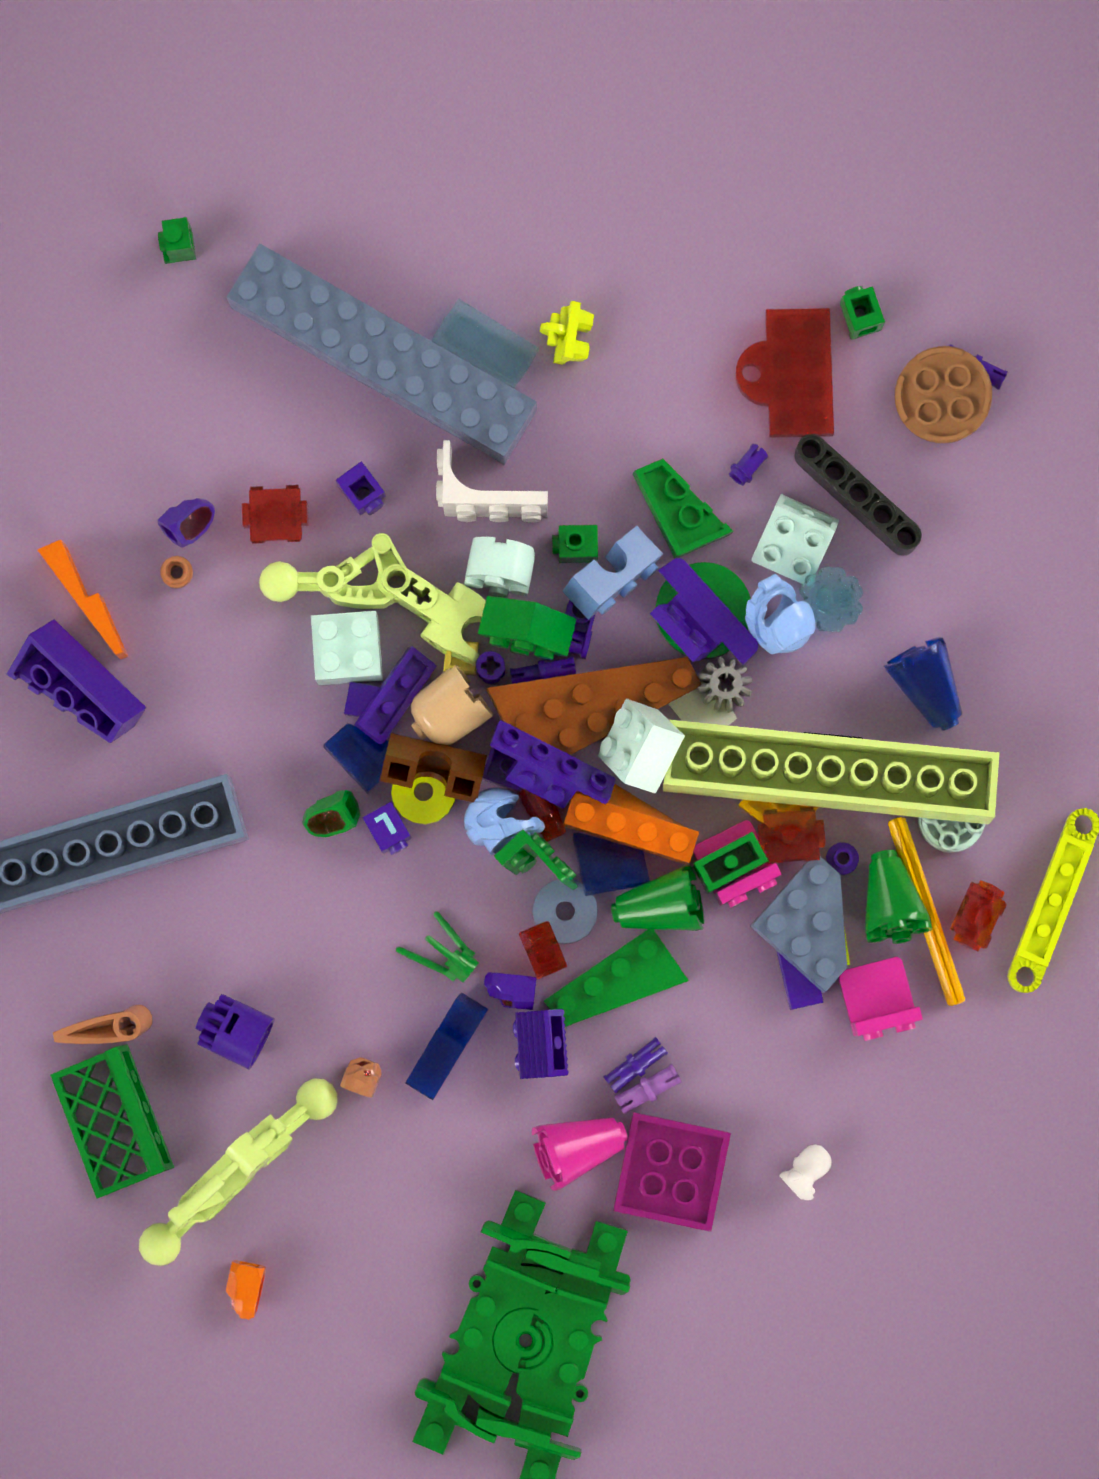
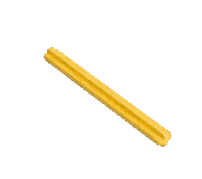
[888,817,965,1006]

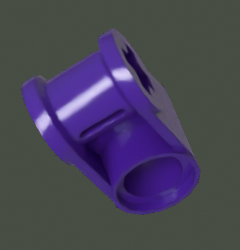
[565,600,595,659]

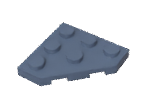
[750,852,847,993]

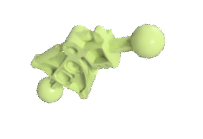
[139,1078,338,1266]

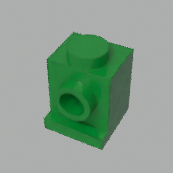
[158,217,196,264]
[840,286,885,340]

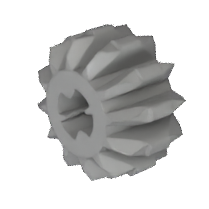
[697,657,753,713]

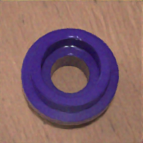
[826,842,859,875]

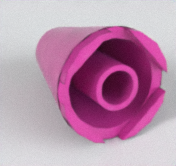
[531,1117,628,1191]

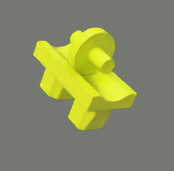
[540,301,594,365]

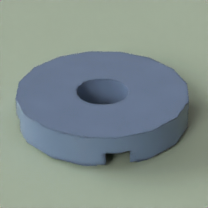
[532,880,598,944]

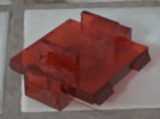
[242,485,309,544]
[757,807,826,864]
[950,880,1007,952]

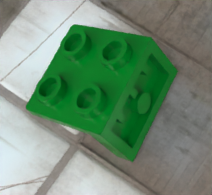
[494,829,578,891]

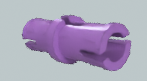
[614,1064,682,1115]

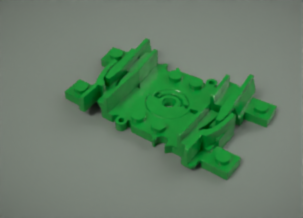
[412,1190,631,1479]

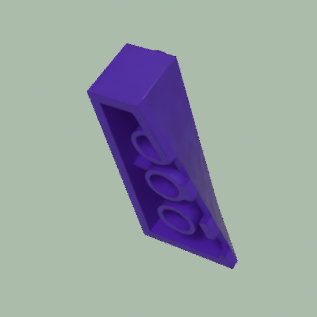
[6,619,147,743]

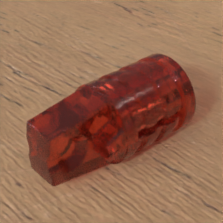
[517,789,566,842]

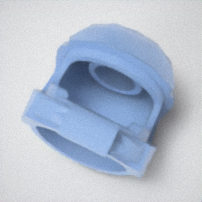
[745,574,815,654]
[464,788,545,855]

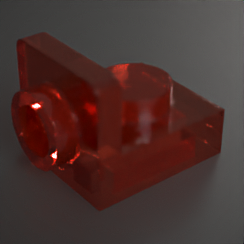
[519,921,568,980]

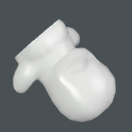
[779,1144,832,1200]

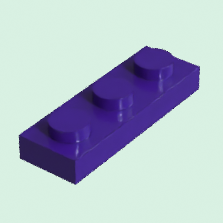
[354,646,437,744]

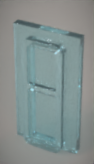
[431,299,539,388]

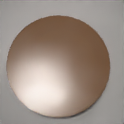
[895,346,992,444]

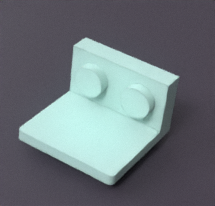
[752,494,839,586]

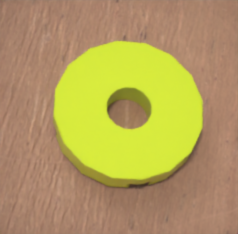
[391,777,455,825]

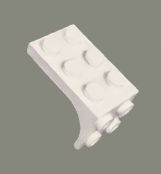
[436,440,548,522]

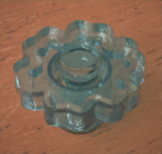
[799,567,863,632]

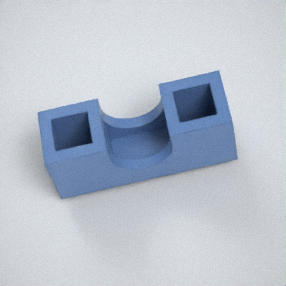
[562,526,663,620]

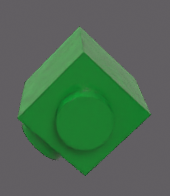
[552,525,598,563]

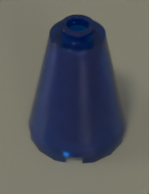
[884,637,963,731]

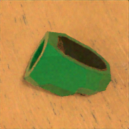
[302,790,360,838]

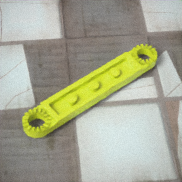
[1007,808,1099,993]

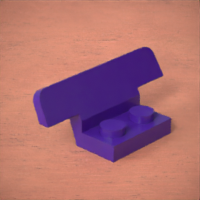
[650,558,758,665]

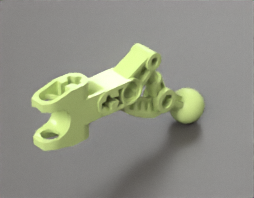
[259,533,486,666]

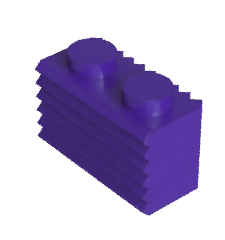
[513,1009,569,1079]

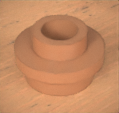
[160,556,193,589]

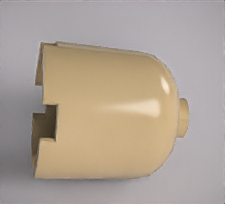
[411,665,493,746]

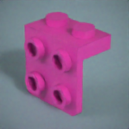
[693,820,782,908]
[839,957,923,1041]

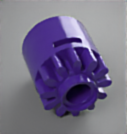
[195,994,275,1070]

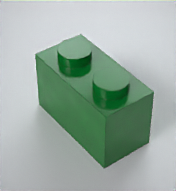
[692,832,768,894]

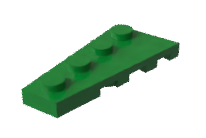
[544,929,689,1027]

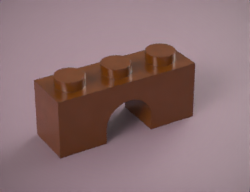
[380,733,487,802]

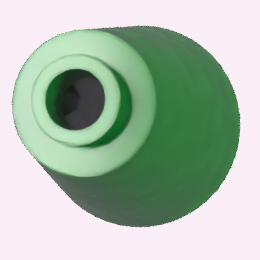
[611,865,704,931]

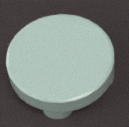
[918,817,985,853]

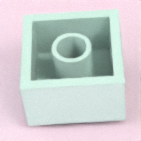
[311,611,383,685]
[598,699,685,794]

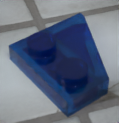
[323,723,389,794]
[572,832,650,896]

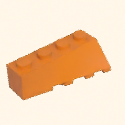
[563,784,699,865]

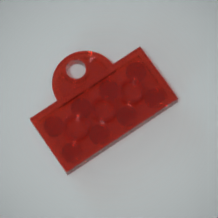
[735,308,834,438]

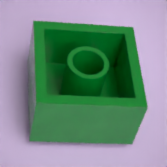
[478,596,576,660]

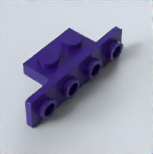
[490,721,616,809]

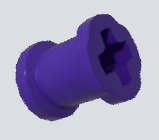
[476,651,506,685]

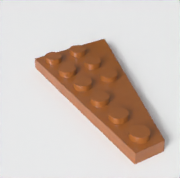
[485,657,702,755]

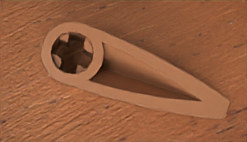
[53,1005,152,1044]

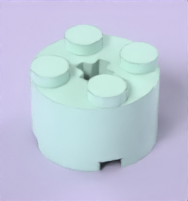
[464,537,535,597]

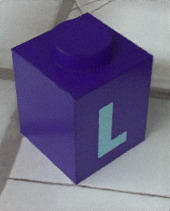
[362,802,412,855]

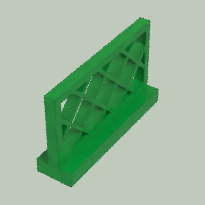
[50,1044,174,1199]

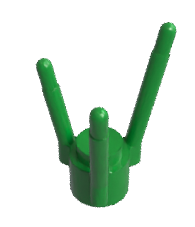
[396,911,479,983]

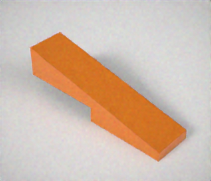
[37,539,128,659]

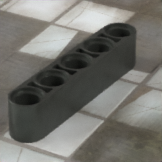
[794,434,922,556]

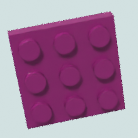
[613,1112,731,1232]

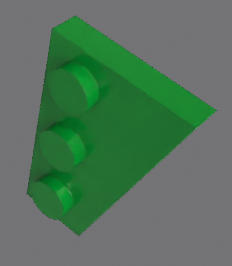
[633,458,733,559]

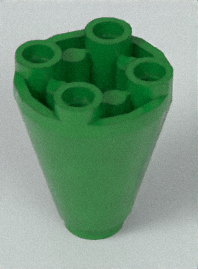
[865,850,932,944]

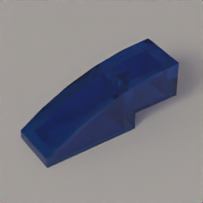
[405,992,489,1100]

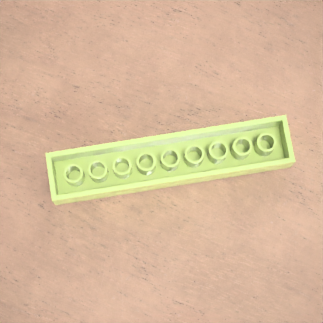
[663,720,1000,824]

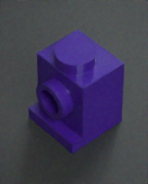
[336,461,386,516]

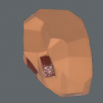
[340,1057,382,1098]

